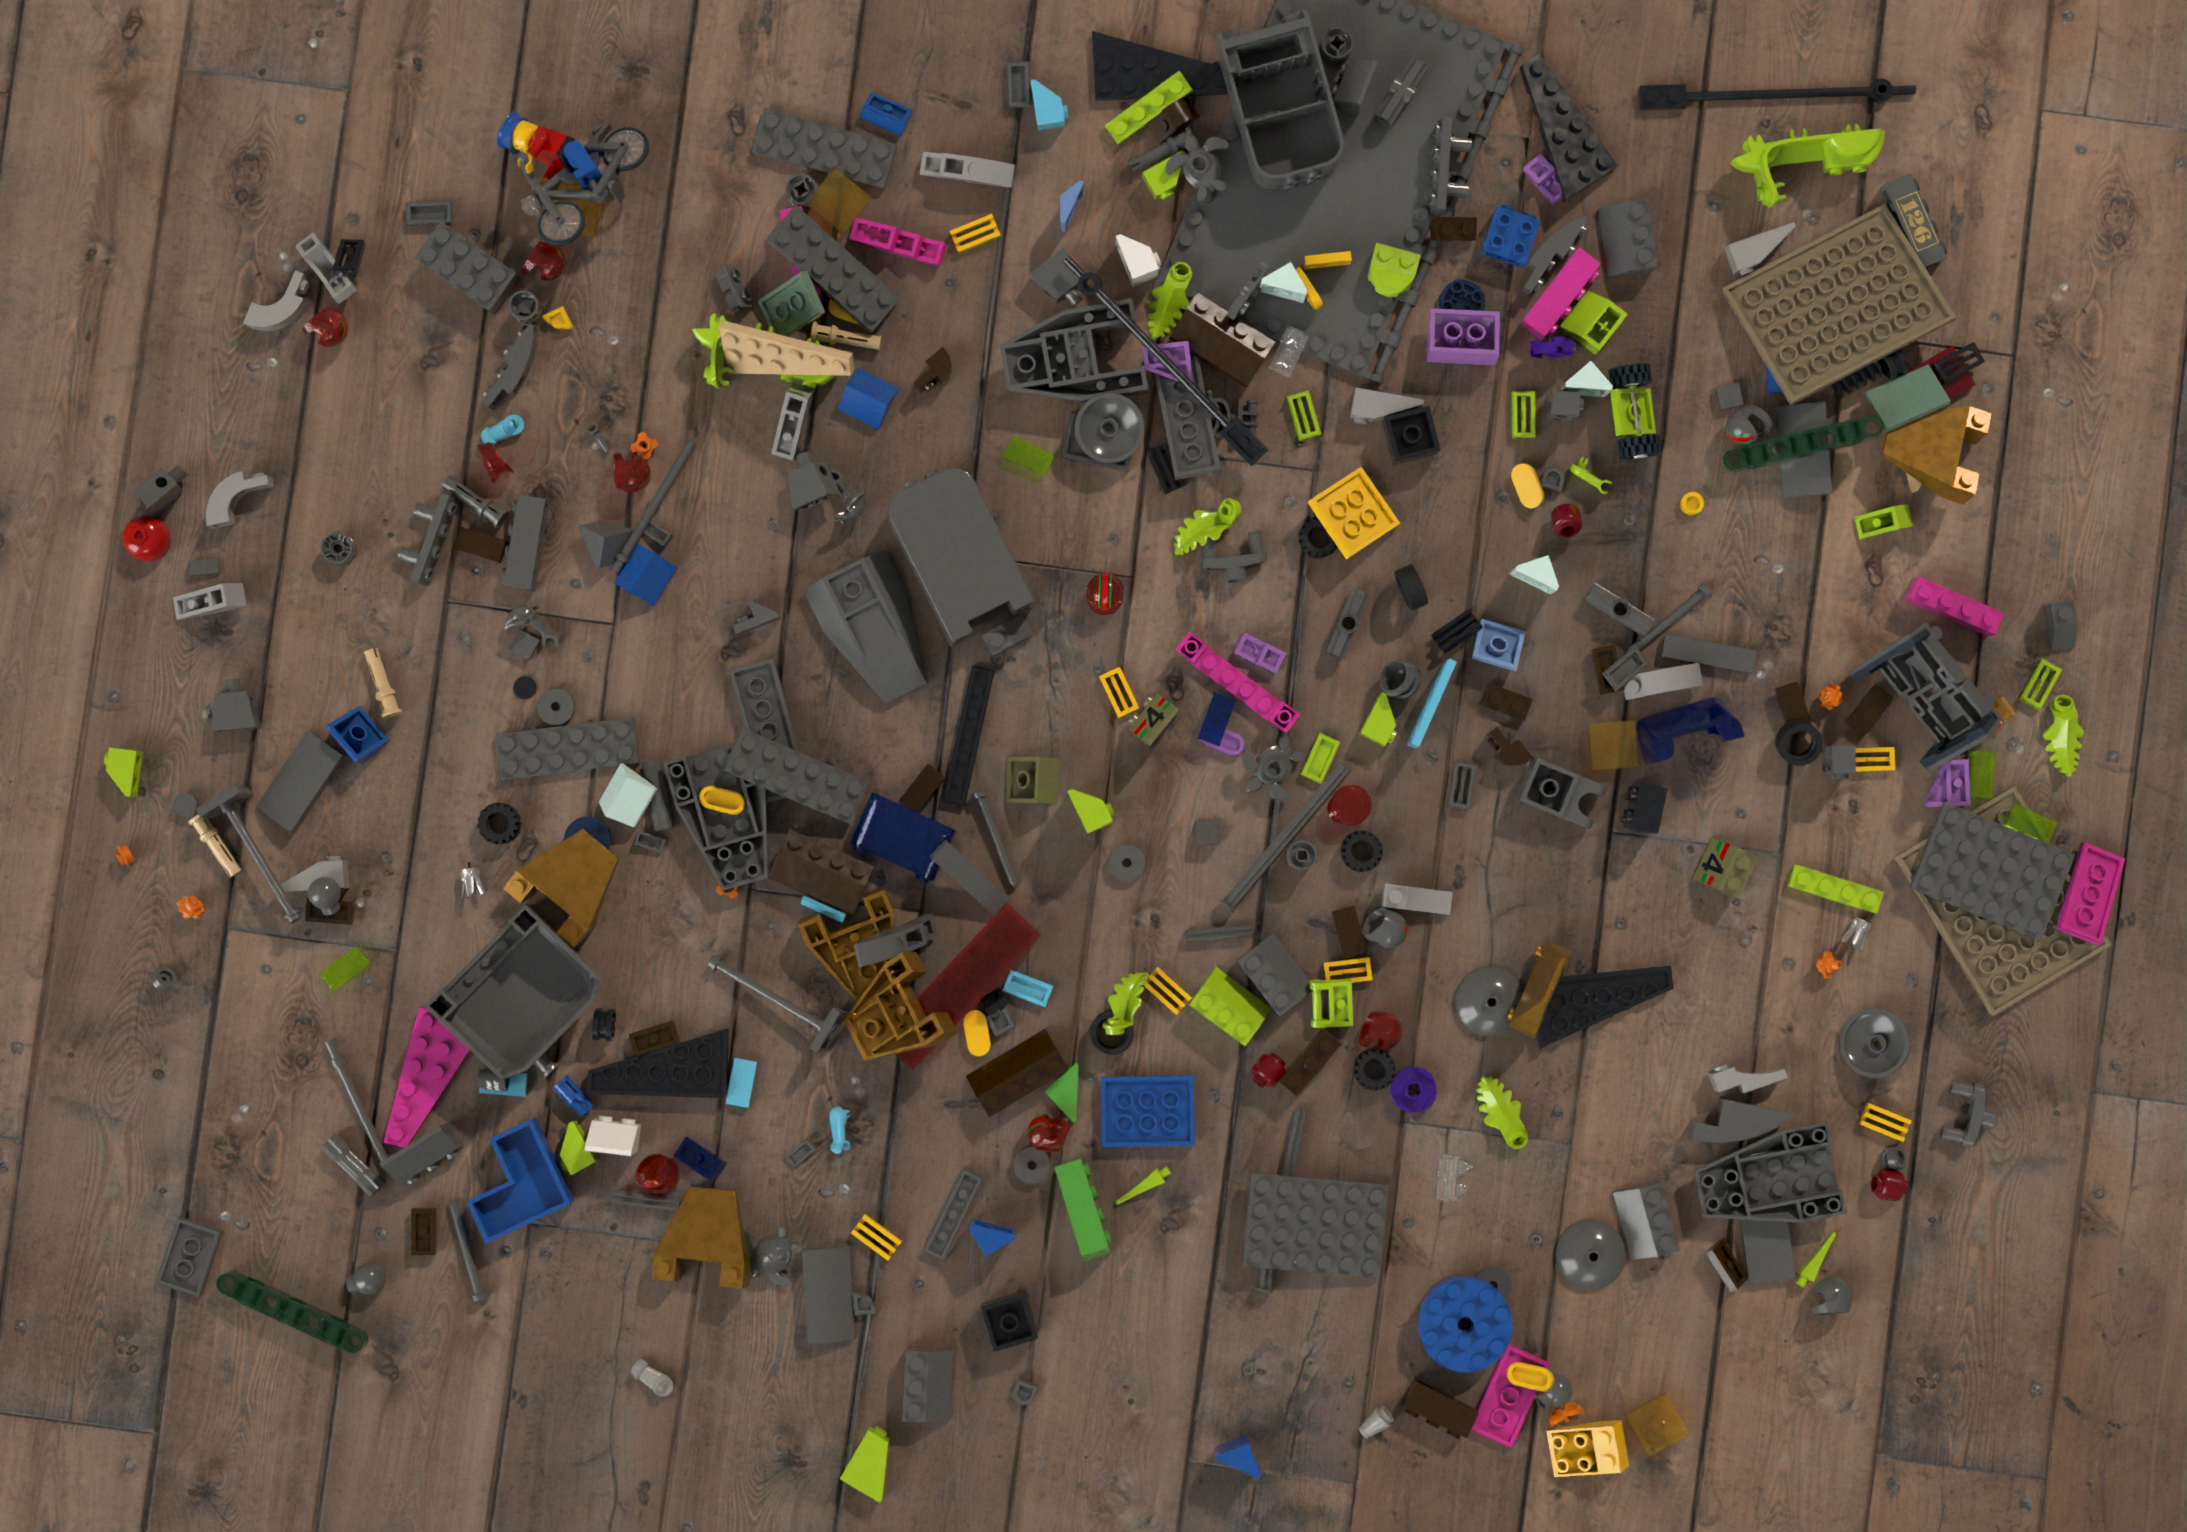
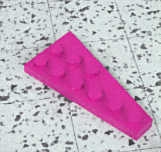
[383,1007,470,1148]

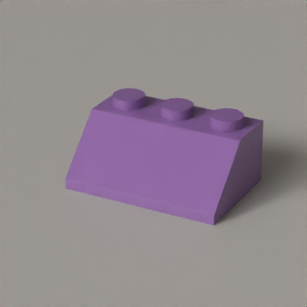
[1427,308,1500,365]

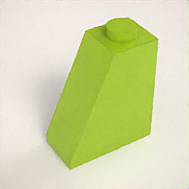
[840,1426,890,1503]

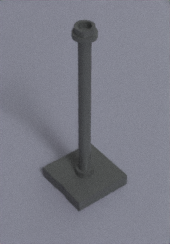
[196,784,302,924]
[708,955,849,1053]

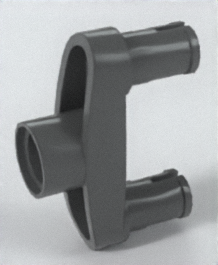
[1202,531,1267,583]
[1940,1080,1996,1148]

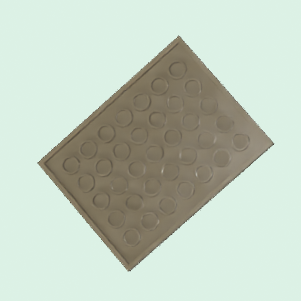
[1721,204,1956,405]
[1894,786,2111,1017]

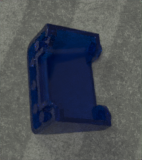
[1635,697,1745,765]
[850,792,958,884]

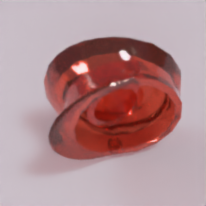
[477,441,514,484]
[1327,785,1372,825]

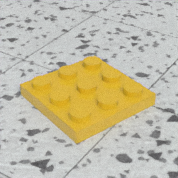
[1307,467,1400,560]

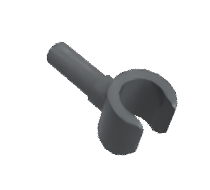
[584,421,610,452]

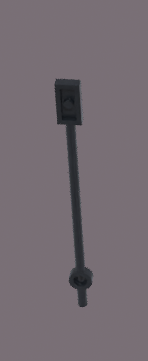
[1639,79,1916,111]
[1063,256,1269,467]

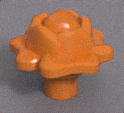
[1819,683,1843,710]
[177,896,205,919]
[1816,951,1842,979]

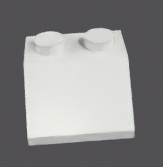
[1116,234,1161,287]
[584,1115,641,1156]

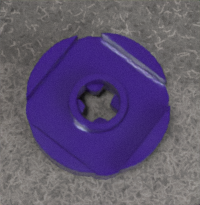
[1530,337,1577,359]
[1390,1066,1437,1113]

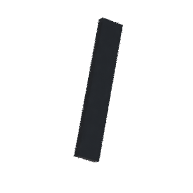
[943,666,995,806]

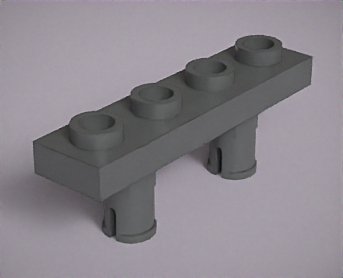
[1428,117,1472,214]
[398,493,458,586]

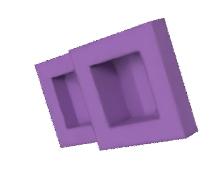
[1523,154,1562,206]
[1232,632,1286,674]

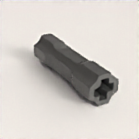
[642,759,675,831]
[321,1134,386,1197]

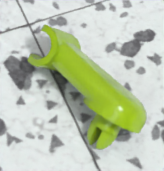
[1570,456,1612,494]

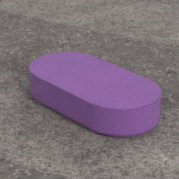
[1200,724,1245,756]

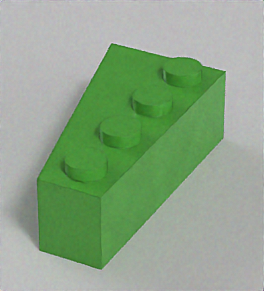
[1054,1159,1112,1262]

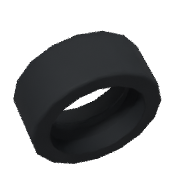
[1394,564,1428,611]
[1775,720,1823,766]
[1090,1010,1134,1055]

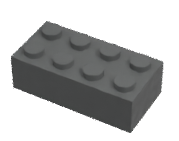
[414,221,521,316]

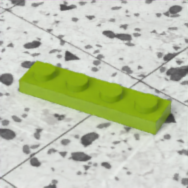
[1105,71,1193,145]
[1787,864,1884,914]

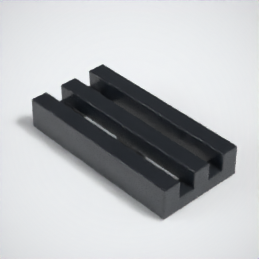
[333,239,365,277]
[1932,342,1985,385]
[1146,443,1186,495]
[1431,609,1483,654]

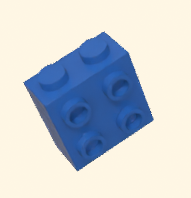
[1480,205,1541,268]

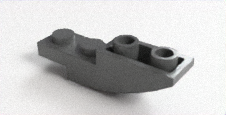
[1521,216,1588,296]
[481,323,538,410]
[854,914,937,966]

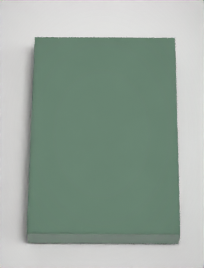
[758,270,825,337]
[1865,364,1951,433]

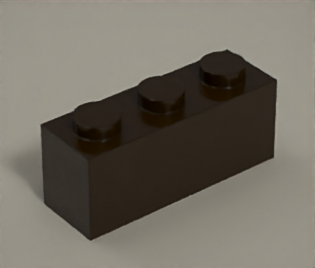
[1279,1028,1342,1097]
[1402,1378,1479,1439]

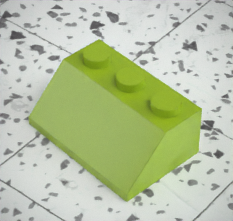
[1068,789,1115,834]
[1188,967,1271,1046]

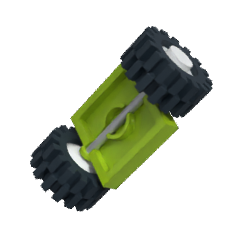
[1608,363,1661,460]

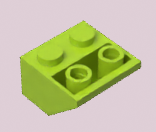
[1559,291,1628,355]

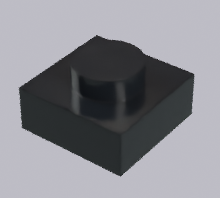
[980,987,1009,1016]

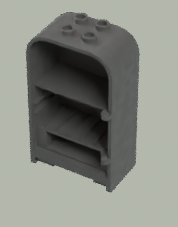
[1214,8,1344,191]
[888,468,1035,647]

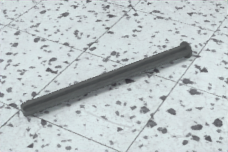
[1219,764,1349,913]
[1255,1108,1308,1293]

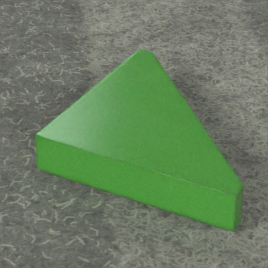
[1045,1062,1079,1123]

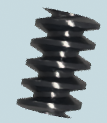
[1832,361,1883,399]

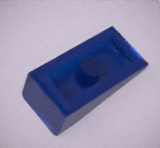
[1198,693,1236,746]
[674,1136,727,1182]

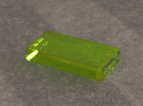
[1003,436,1055,476]
[1969,751,1995,798]
[2004,804,2058,844]
[319,946,371,992]

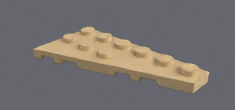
[719,320,854,376]

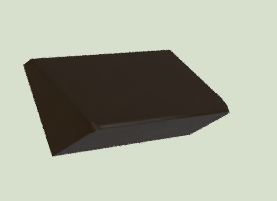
[900,764,946,814]

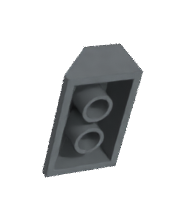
[1597,198,1657,278]
[1237,933,1312,1017]
[380,1122,464,1185]
[1612,1180,1680,1260]
[902,1347,954,1423]

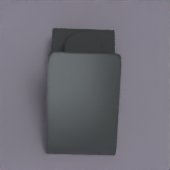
[733,600,781,636]

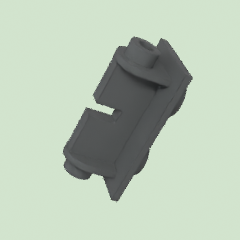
[716,265,753,314]

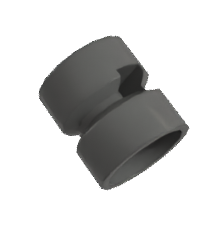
[508,290,544,326]
[1285,840,1318,870]

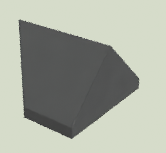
[579,521,634,569]

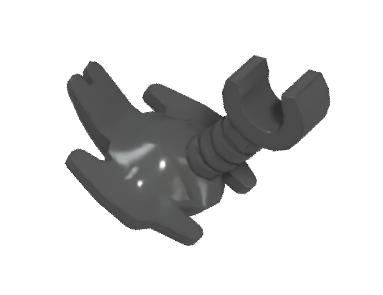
[830,469,865,524]
[503,605,561,647]

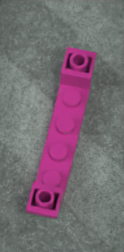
[1175,631,1301,733]

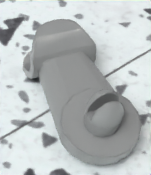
[631,1359,673,1396]

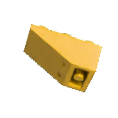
[1547,1420,1629,1477]

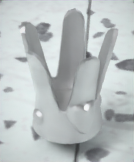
[460,862,485,897]
[1841,915,1872,951]

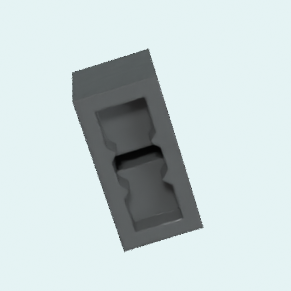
[1545,391,1584,422]
[1821,745,1856,779]

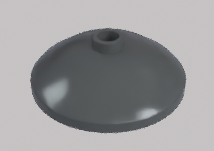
[1075,393,1144,463]
[1455,967,1523,1036]
[1840,1008,1911,1078]
[1555,1219,1626,1290]

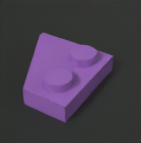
[1142,341,1193,382]
[1924,759,1971,807]

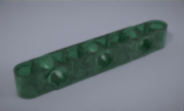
[1723,416,1884,472]
[216,1271,369,1353]

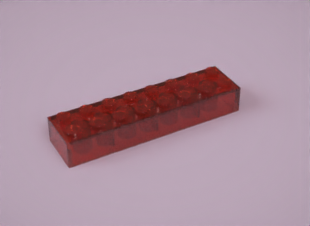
[896,903,1041,1071]

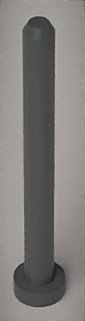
[1626,583,1713,652]
[971,789,1018,888]
[449,1200,489,1302]

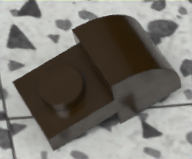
[1147,97,1200,144]
[913,347,952,393]
[1487,727,1533,766]

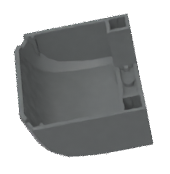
[424,904,601,1080]

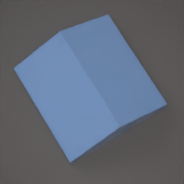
[1060,180,1084,233]
[1471,618,1526,671]

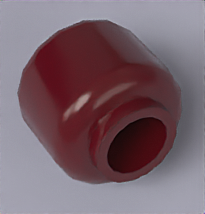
[1551,504,1582,538]
[1251,1053,1286,1088]
[1871,1169,1908,1201]

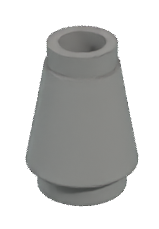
[1359,1406,1394,1439]

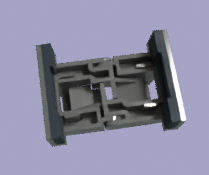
[1849,622,2003,772]

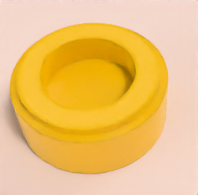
[1680,492,1704,515]

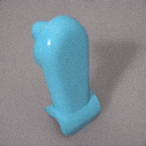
[481,414,524,448]
[830,1106,851,1154]

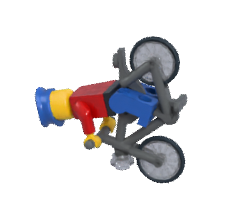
[496,111,649,246]

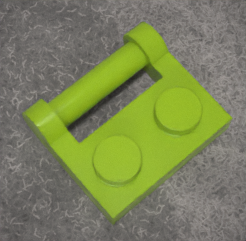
[1309,979,1353,1028]

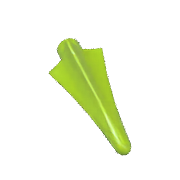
[1115,1166,1172,1205]
[1796,1232,1836,1288]

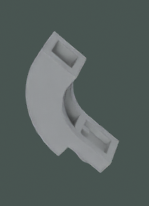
[295,232,357,304]
[243,270,309,331]
[206,471,275,529]
[1624,663,1703,700]

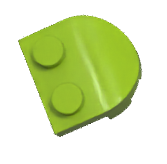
[1368,243,1421,297]

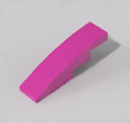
[849,217,947,267]

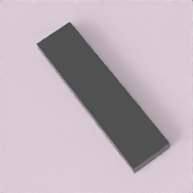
[1660,634,1757,674]
[929,840,1010,915]
[923,1167,984,1262]

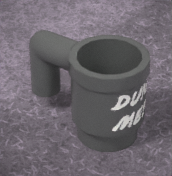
[477,1068,510,1092]

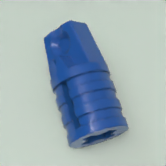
[552,1075,593,1117]

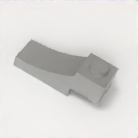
[1381,884,1453,915]
[1708,1063,1788,1093]

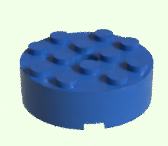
[1417,1274,1513,1372]

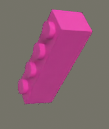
[1520,247,1601,340]
[1903,577,2004,637]

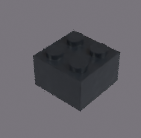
[1382,406,1441,465]
[1621,782,1668,834]
[980,1290,1039,1352]

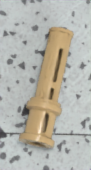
[811,322,881,350]
[364,648,402,719]
[188,814,242,878]

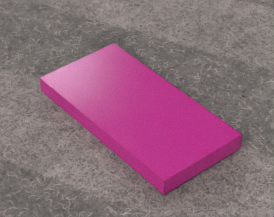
[2056,842,2125,945]
[1471,1344,1550,1448]

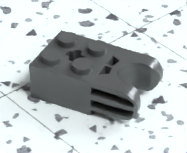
[1515,756,1608,829]

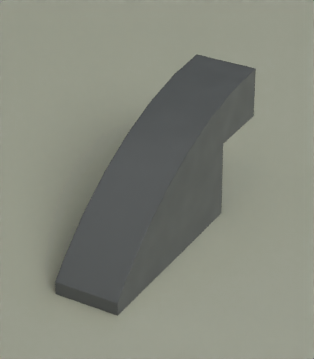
[1688,1098,1792,1143]

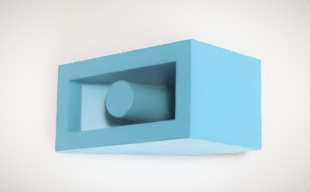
[1031,80,1069,131]

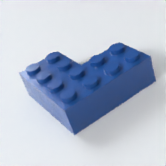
[466,1117,575,1244]

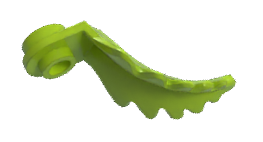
[1148,262,1192,340]
[1174,498,1241,555]
[2043,695,2084,776]
[1103,972,1149,1035]
[1476,1075,1528,1149]

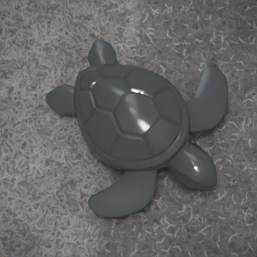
[1165,133,1229,202]
[1241,735,1305,800]
[745,1225,803,1286]

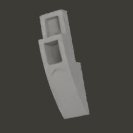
[920,151,1015,188]

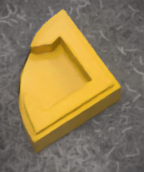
[543,306,574,330]

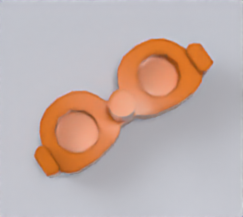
[1549,1402,1583,1427]

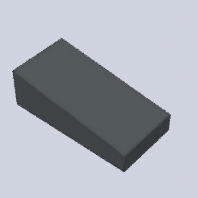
[643,520,674,548]
[188,559,220,576]
[634,830,666,853]
[785,1138,817,1168]

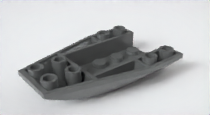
[804,550,927,704]
[663,743,768,890]
[1693,1121,1847,1223]

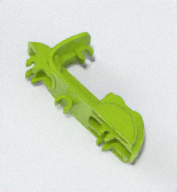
[1730,124,1885,208]
[692,313,836,389]

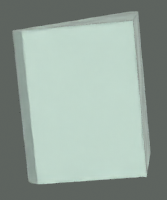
[1260,262,1307,303]
[1559,361,1613,397]
[1509,555,1559,595]
[599,763,658,827]

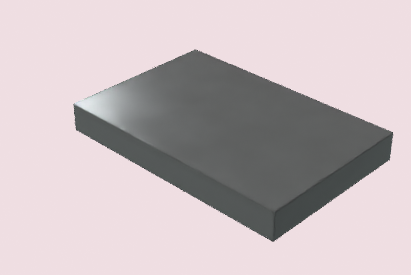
[1061,412,1132,472]
[155,1216,224,1298]
[1740,1219,1796,1284]

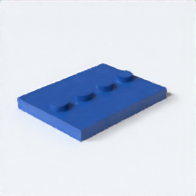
[1101,1075,1195,1147]

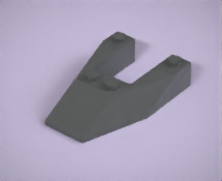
[1000,298,1148,402]

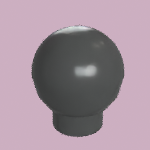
[308,877,341,915]
[346,1262,386,1295]
[1534,1374,1572,1411]

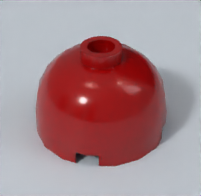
[122,516,171,562]

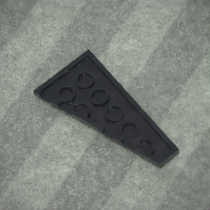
[1092,31,1228,101]
[1519,54,1618,203]
[1537,965,1674,1049]
[587,1028,729,1098]

